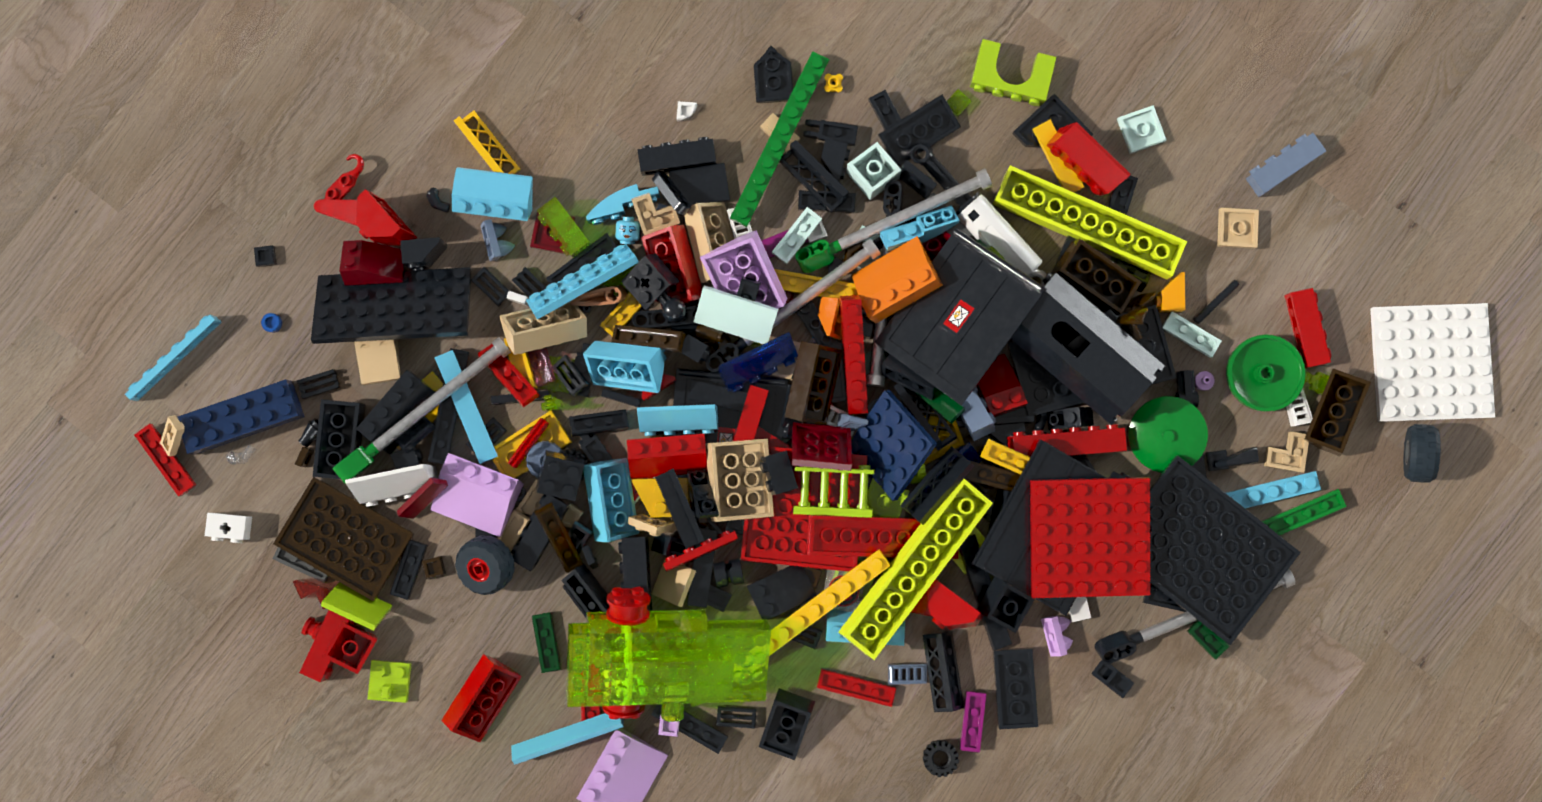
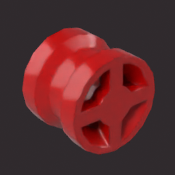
[301,616,323,640]

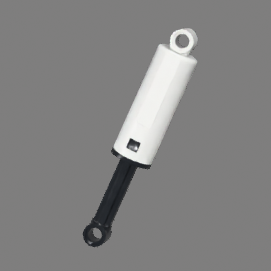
[910,143,1047,286]

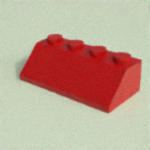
[1046,122,1131,196]
[641,225,703,307]
[627,433,708,479]
[441,654,522,742]

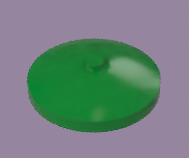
[1226,335,1305,412]
[1128,396,1208,473]

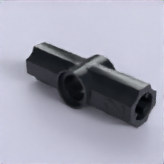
[1175,370,1199,408]

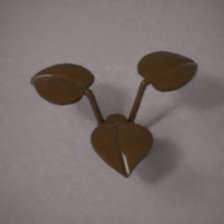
[1098,292,1156,341]

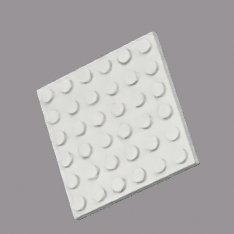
[1370,303,1495,422]

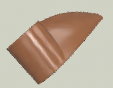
[570,285,627,306]

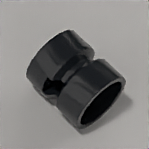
[713,558,744,588]

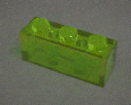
[537,197,591,258]

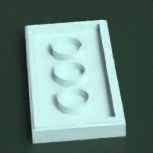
[694,285,778,345]

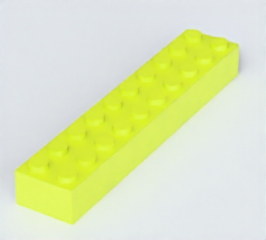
[992,165,1187,280]
[838,479,993,660]

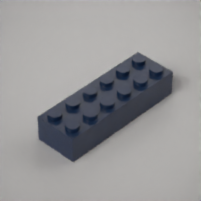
[177,379,305,455]

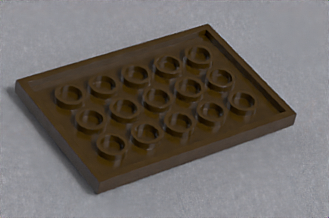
[273,477,414,601]

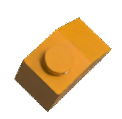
[1155,272,1185,313]

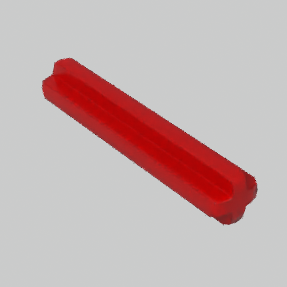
[508,418,549,468]

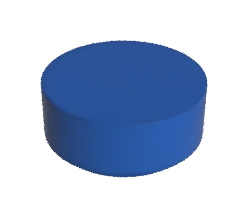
[261,313,282,333]

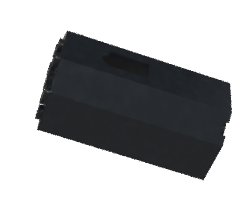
[1011,271,1165,425]

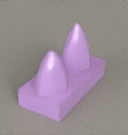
[1041,616,1073,656]

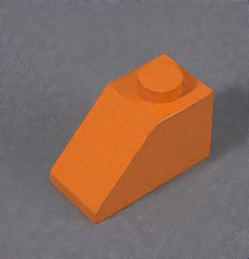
[818,297,842,340]

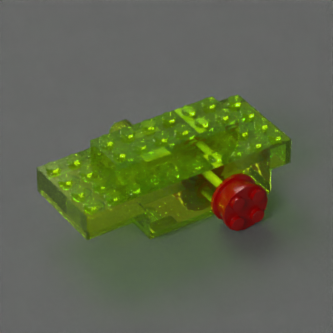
[566,587,771,722]

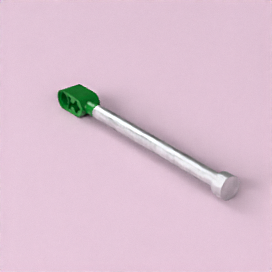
[795,168,993,273]
[333,337,511,484]

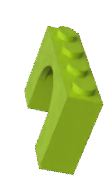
[970,39,1056,106]

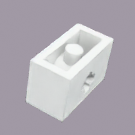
[205,513,252,543]

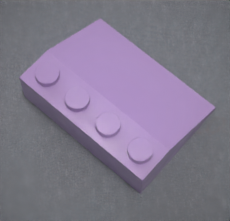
[700,230,788,309]
[431,453,524,538]
[576,728,668,802]

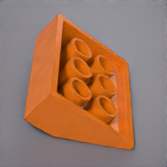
[852,236,943,324]

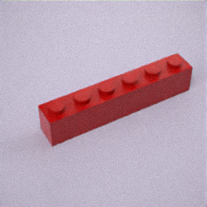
[840,295,868,415]
[1007,424,1127,457]

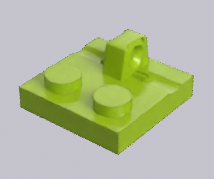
[367,660,412,703]

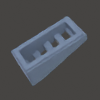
[837,413,868,431]
[888,664,927,685]

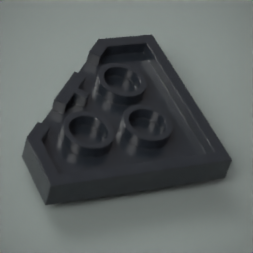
[1012,94,1093,148]

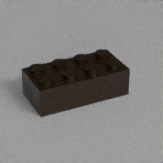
[1052,239,1141,315]

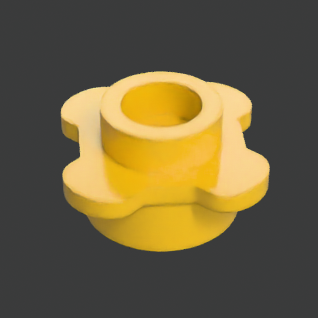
[824,73,843,93]

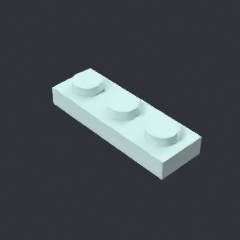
[772,207,822,264]
[1162,311,1222,358]

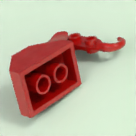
[314,154,417,246]
[910,579,983,630]

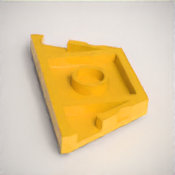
[632,477,691,518]

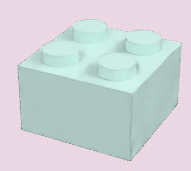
[846,142,901,200]

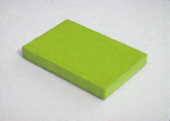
[321,582,392,631]

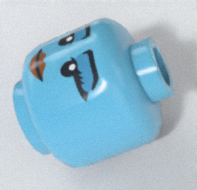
[615,216,641,244]

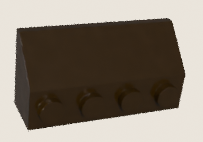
[785,341,843,426]
[1304,368,1371,456]

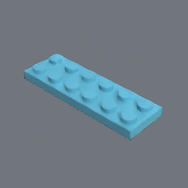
[526,244,639,320]

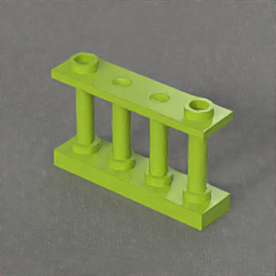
[793,465,875,518]

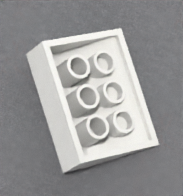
[345,464,438,507]

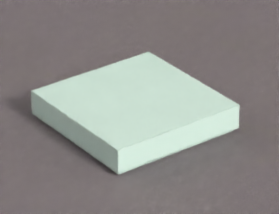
[1117,105,1166,154]

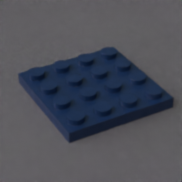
[851,390,937,501]

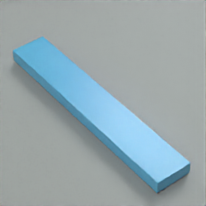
[434,350,498,464]
[511,713,624,765]

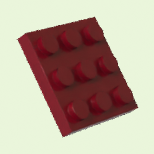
[792,422,852,471]

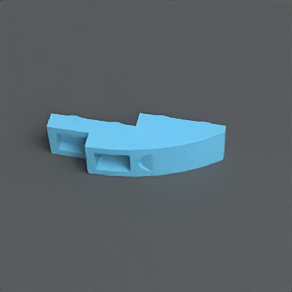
[586,184,660,225]
[880,205,960,251]

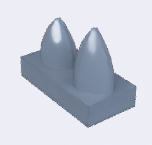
[480,219,515,262]

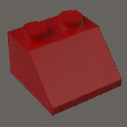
[322,621,378,674]

